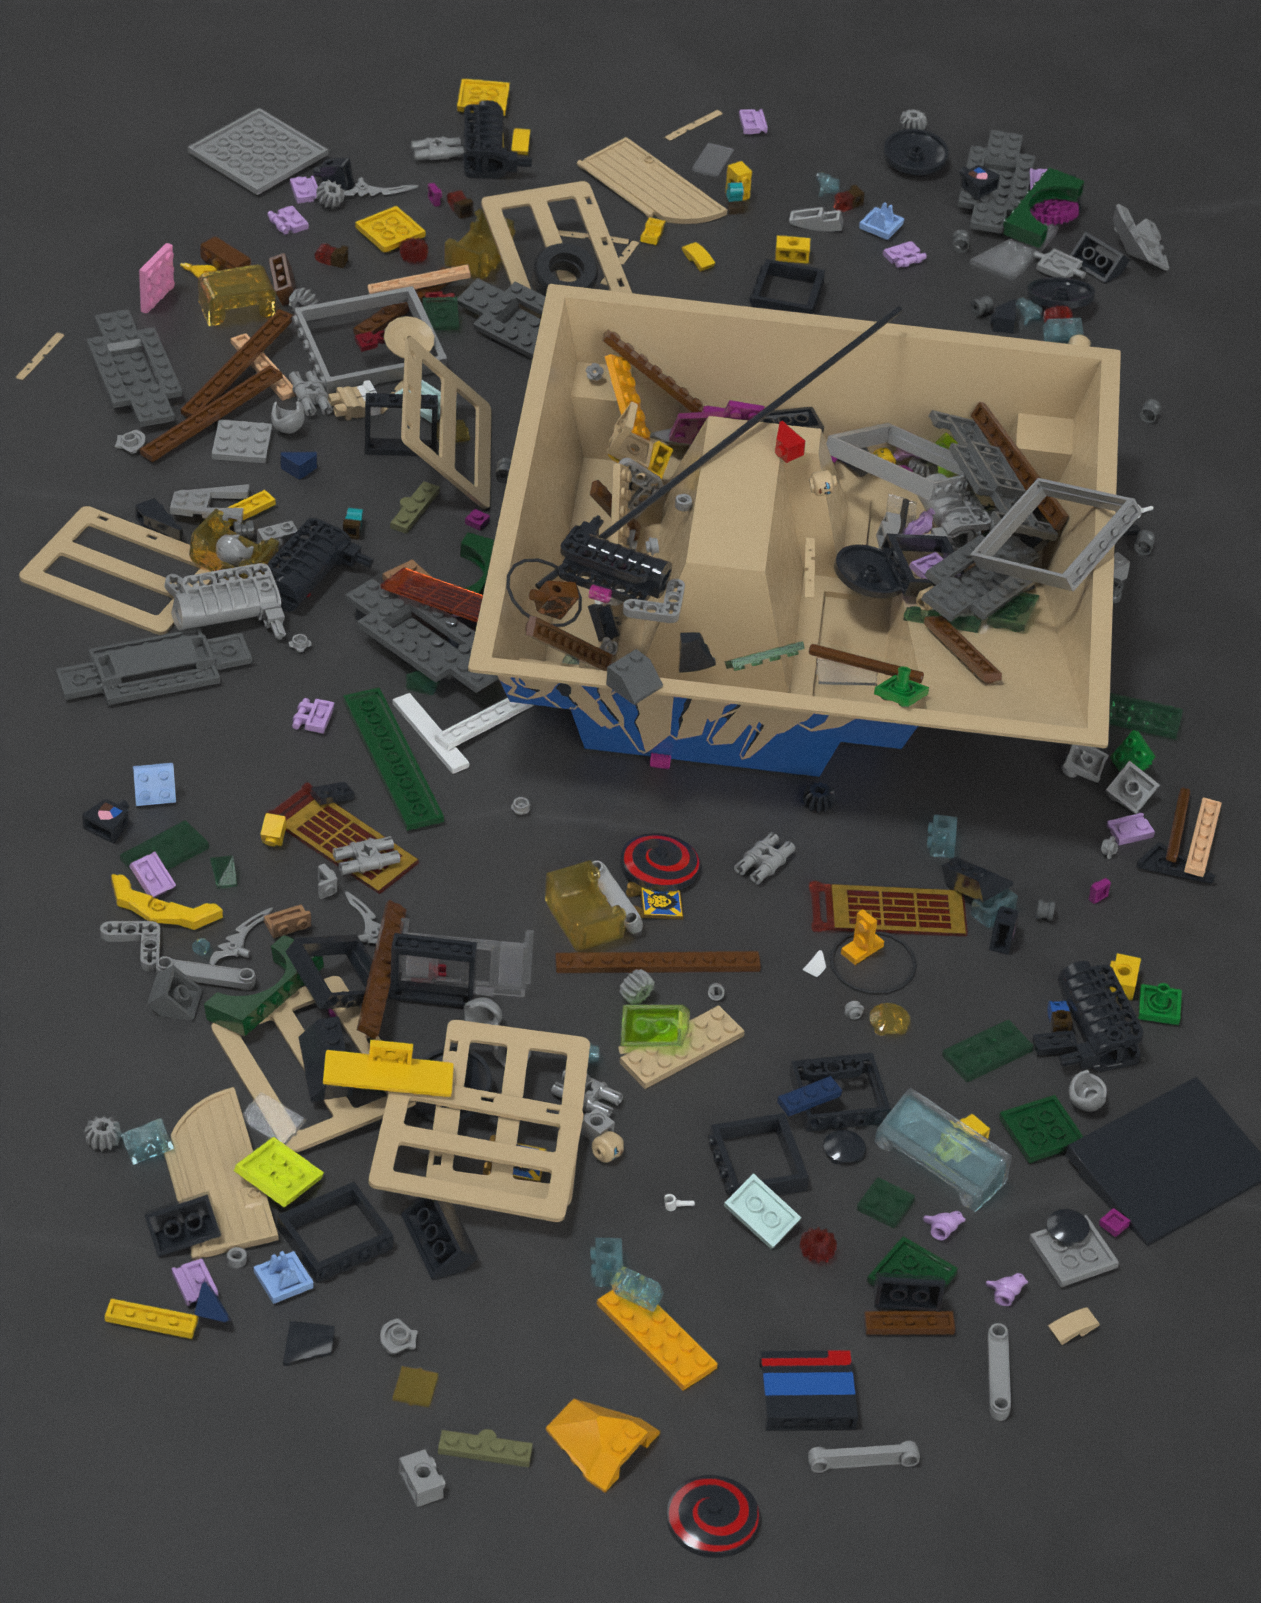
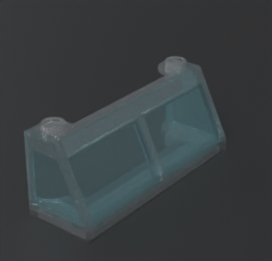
[875,1088,1012,1212]

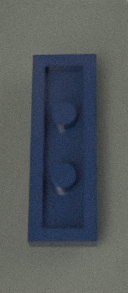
[777,1076,842,1117]

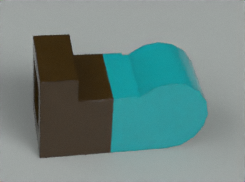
[725,182,744,215]
[343,508,363,540]

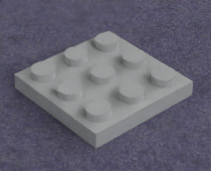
[212,420,272,464]
[1029,1215,1119,1287]

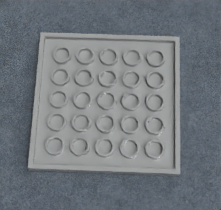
[188,108,328,195]

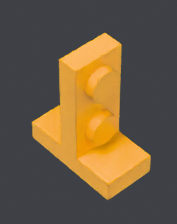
[841,909,884,965]

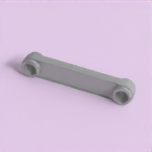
[588,860,643,934]
[156,956,256,991]
[987,1323,1011,1421]
[808,1441,920,1473]

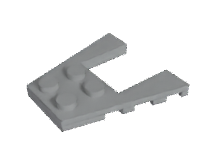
[170,484,250,523]

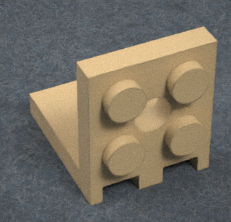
[607,402,654,469]

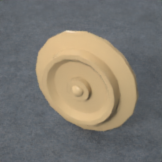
[384,316,434,358]

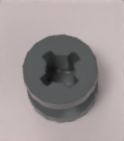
[1036,899,1055,921]

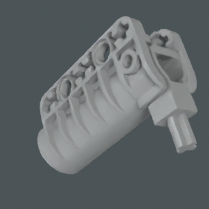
[917,474,991,552]
[171,563,286,640]

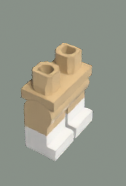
[328,380,381,421]

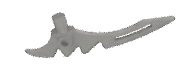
[344,177,419,196]
[345,891,381,944]
[210,908,273,965]

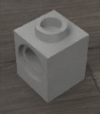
[581,1108,615,1142]

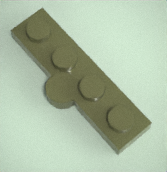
[390,481,440,534]
[438,1429,533,1467]

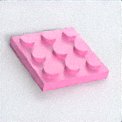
[139,243,175,314]

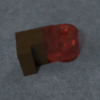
[834,184,865,212]
[447,190,473,219]
[314,243,349,269]

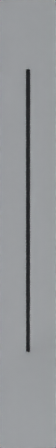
[535,306,903,590]

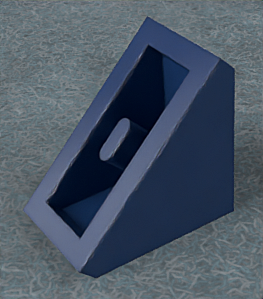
[281,452,317,480]
[194,1281,232,1322]

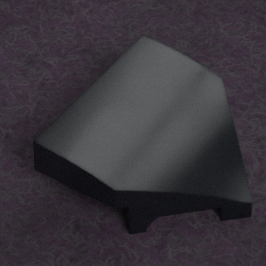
[588,604,622,642]

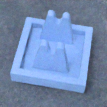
[859,202,904,240]
[133,763,176,806]
[254,1251,313,1304]

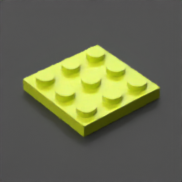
[234,1137,324,1207]

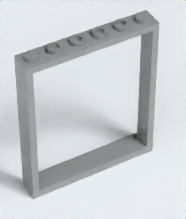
[292,286,447,394]
[826,423,985,501]
[970,478,1142,592]

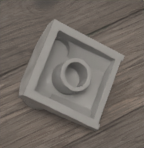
[1061,744,1109,783]
[1105,761,1160,814]

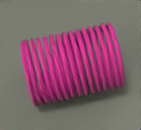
[588,585,612,603]
[650,753,671,769]

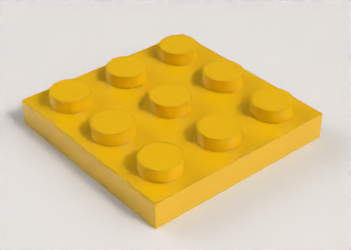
[457,79,510,116]
[355,206,426,253]

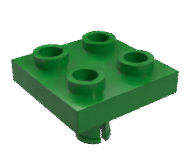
[874,666,929,707]
[1110,730,1156,772]
[1138,983,1182,1025]

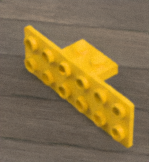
[323,1040,454,1097]

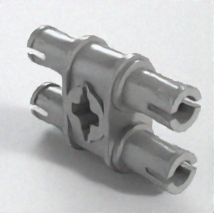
[411,136,464,161]
[289,370,333,416]
[734,832,795,884]
[333,836,400,876]
[551,1071,623,1117]

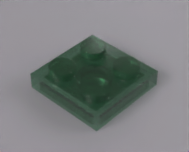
[423,297,459,330]
[856,1177,915,1229]

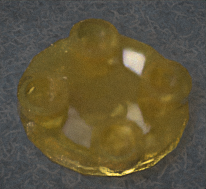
[869,1003,910,1035]

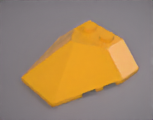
[546,1399,660,1492]

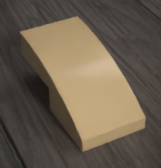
[1048,1307,1100,1345]

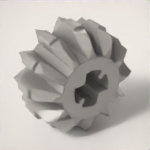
[899,109,927,130]
[316,180,344,209]
[289,287,318,311]
[908,457,938,478]
[619,969,655,1005]
[84,1115,122,1152]

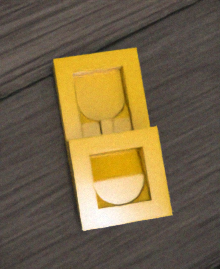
[511,128,530,155]
[640,217,665,245]
[681,242,715,271]

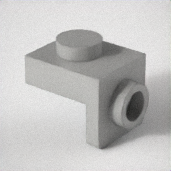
[318,863,337,899]

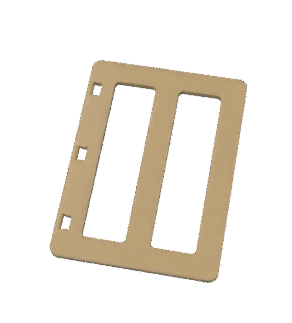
[481,181,632,319]
[401,337,491,510]
[19,506,226,635]
[211,976,417,1153]
[426,1020,590,1206]
[368,1085,584,1222]

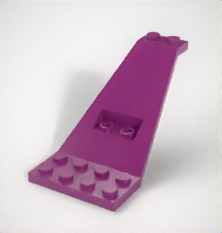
[669,400,765,444]

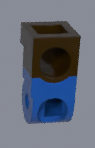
[1048,1001,1072,1033]

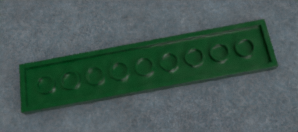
[343,687,444,831]

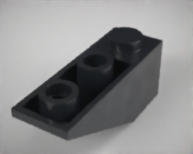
[135,498,183,542]

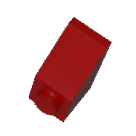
[775,421,806,463]

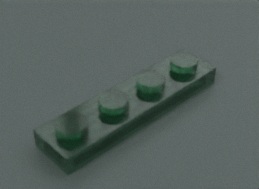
[903,606,982,633]
[724,641,805,671]

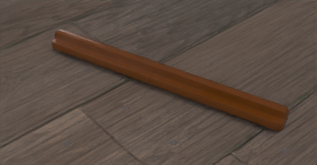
[809,644,924,683]
[1166,787,1191,862]

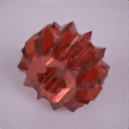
[400,237,428,264]
[1043,305,1073,329]
[799,1226,837,1264]

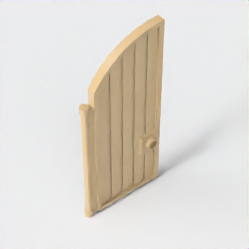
[577,137,727,224]
[162,1087,279,1261]

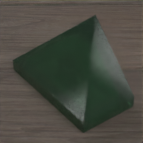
[406,671,441,696]
[210,855,237,889]

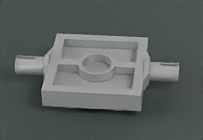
[1033,249,1086,279]

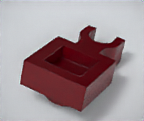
[355,330,386,352]

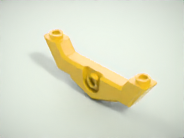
[111,874,223,930]

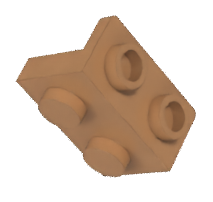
[264,905,311,938]

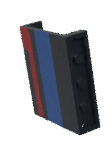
[759,1350,858,1431]

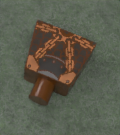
[529,581,580,620]

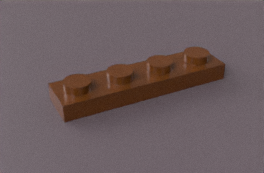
[589,480,642,541]
[864,1311,955,1335]

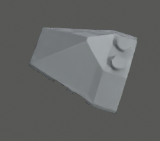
[1113,204,1169,271]

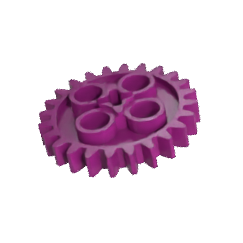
[1030,199,1079,225]

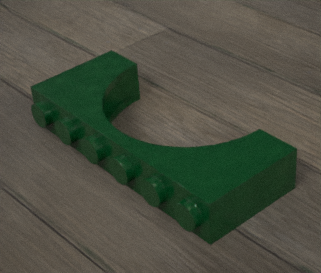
[1003,167,1085,248]
[427,532,495,615]
[204,935,324,1036]

